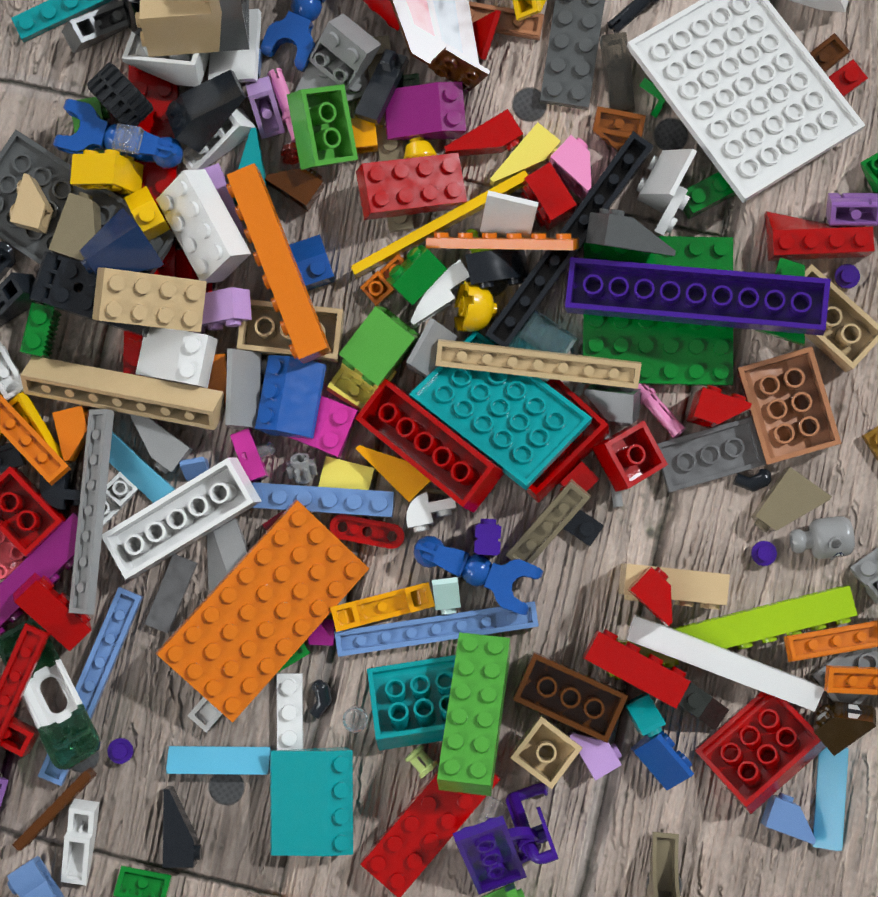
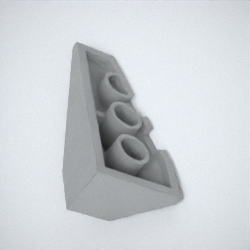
[207,517,249,592]

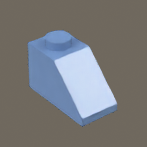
[760,792,816,844]

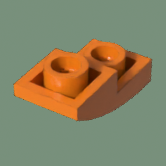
[360,254,405,306]

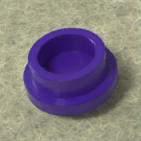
[834,264,860,289]
[751,541,777,566]
[107,738,134,764]

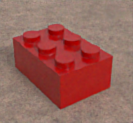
[0,466,67,557]

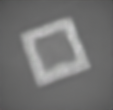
[477,796,510,824]

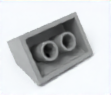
[225,348,268,430]

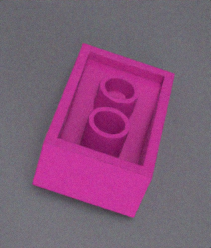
[288,396,359,459]

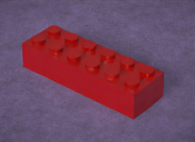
[355,378,504,513]
[360,770,500,897]

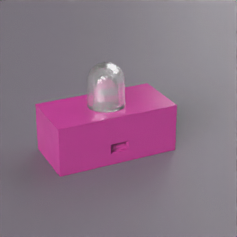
[230,428,276,482]

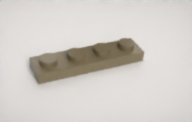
[506,479,591,564]

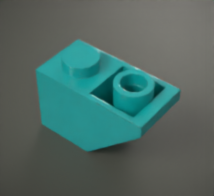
[624,692,666,737]

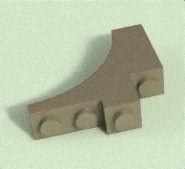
[647,832,680,897]

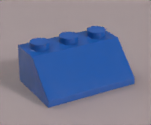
[255,355,327,439]

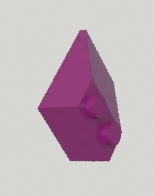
[385,82,466,140]

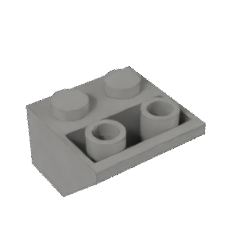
[309,13,381,91]

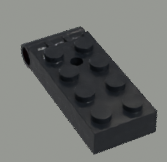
[28,251,150,338]

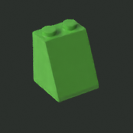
[339,306,421,386]

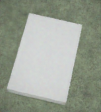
[208,9,262,83]

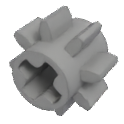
[286,453,318,484]

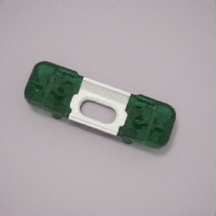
[0,619,101,770]

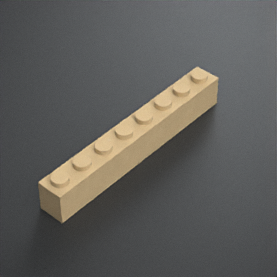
[20,356,225,430]

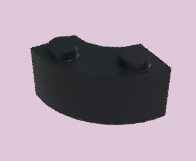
[465,249,529,289]

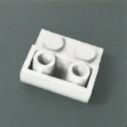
[406,492,456,533]

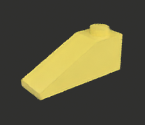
[489,122,561,187]

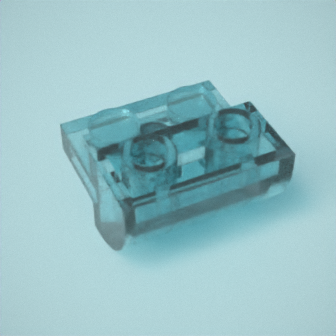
[512,310,578,381]

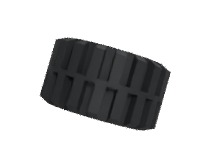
[87,62,154,130]

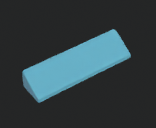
[109,431,176,503]
[166,746,271,775]
[812,747,849,851]

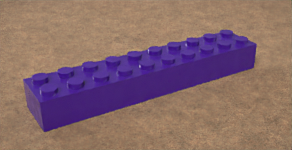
[565,257,831,336]

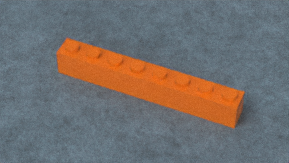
[226,163,331,364]

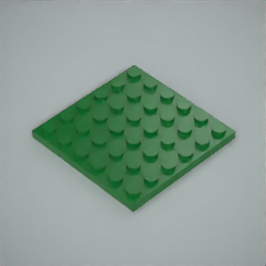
[582,236,733,386]

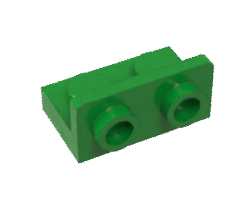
[113,865,172,897]

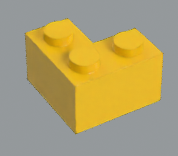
[70,149,143,195]

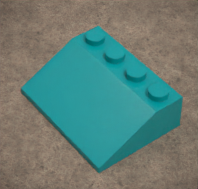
[367,655,456,751]
[270,747,353,856]

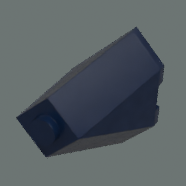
[79,208,164,276]

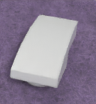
[103,472,138,528]

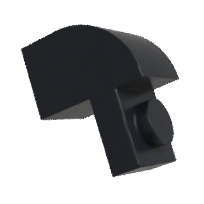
[39,470,81,510]

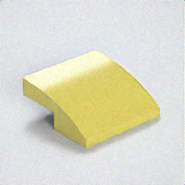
[326,363,397,411]

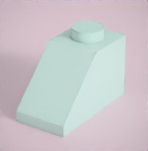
[432,577,461,615]

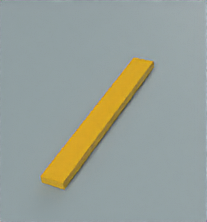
[351,171,528,279]

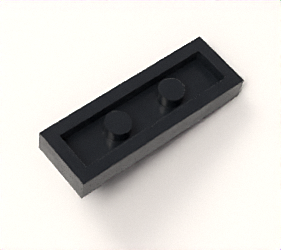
[354,49,409,125]

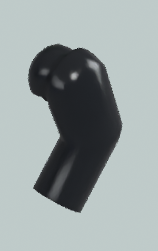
[733,469,772,492]
[309,679,332,719]

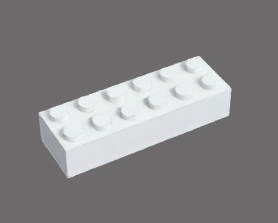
[102,457,262,580]

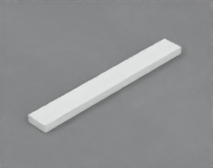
[625,615,824,712]

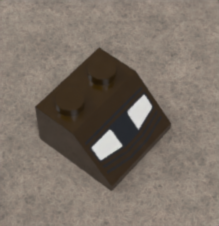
[814,701,876,756]

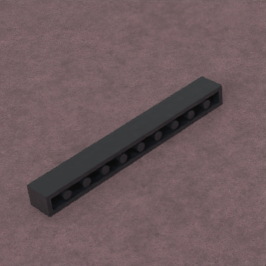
[485,131,654,347]

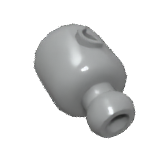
[790,516,855,560]

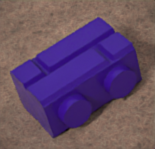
[473,519,501,556]

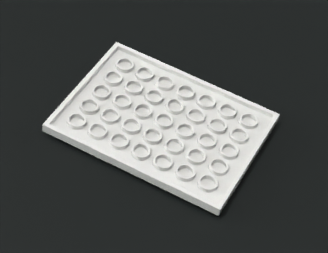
[626,0,865,203]

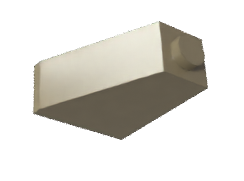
[48,192,102,261]
[751,467,832,532]

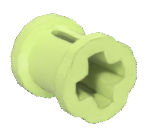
[404,744,438,779]

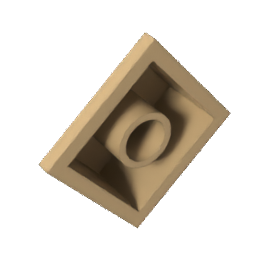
[510,716,583,789]

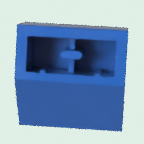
[630,731,694,790]

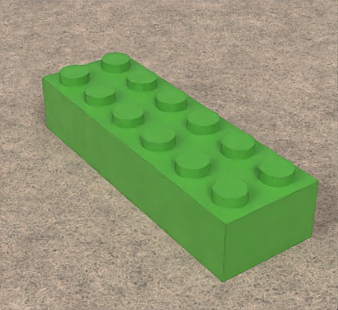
[437,632,511,796]

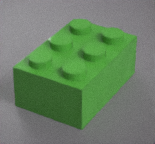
[287,84,358,170]

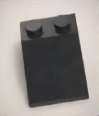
[165,69,246,153]

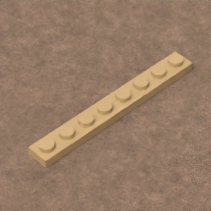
[435,339,641,389]

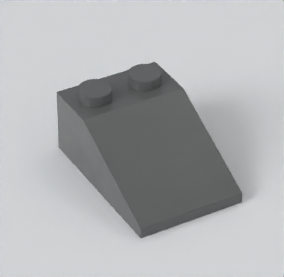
[585,208,676,256]

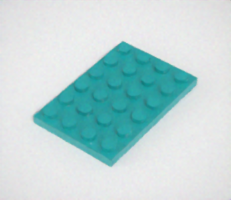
[409,331,592,490]

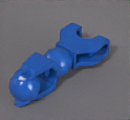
[261,0,326,72]
[53,99,183,168]
[413,536,544,615]

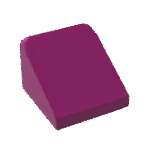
[308,619,335,646]

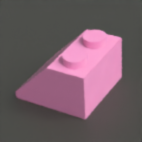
[549,135,591,201]

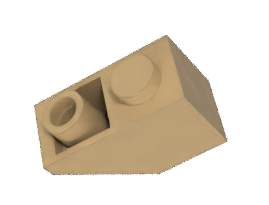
[9,173,53,234]

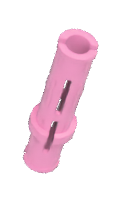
[267,68,296,143]
[638,383,686,439]

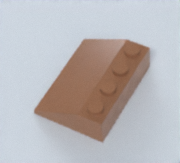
[738,346,842,465]

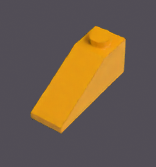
[356,445,431,503]

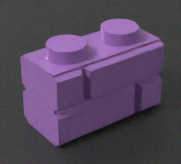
[826,193,878,226]

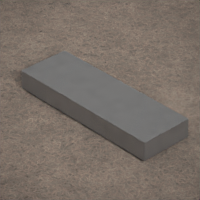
[145,554,198,634]

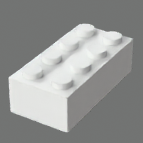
[156,169,252,283]

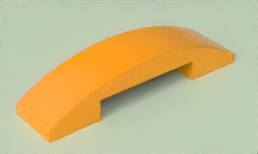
[330,582,435,632]

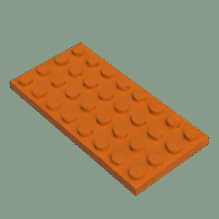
[155,500,369,723]

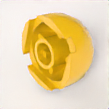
[454,281,497,332]

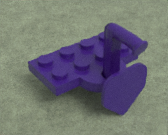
[453,783,559,895]

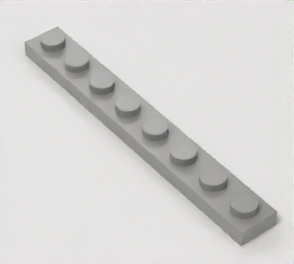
[69,409,114,615]

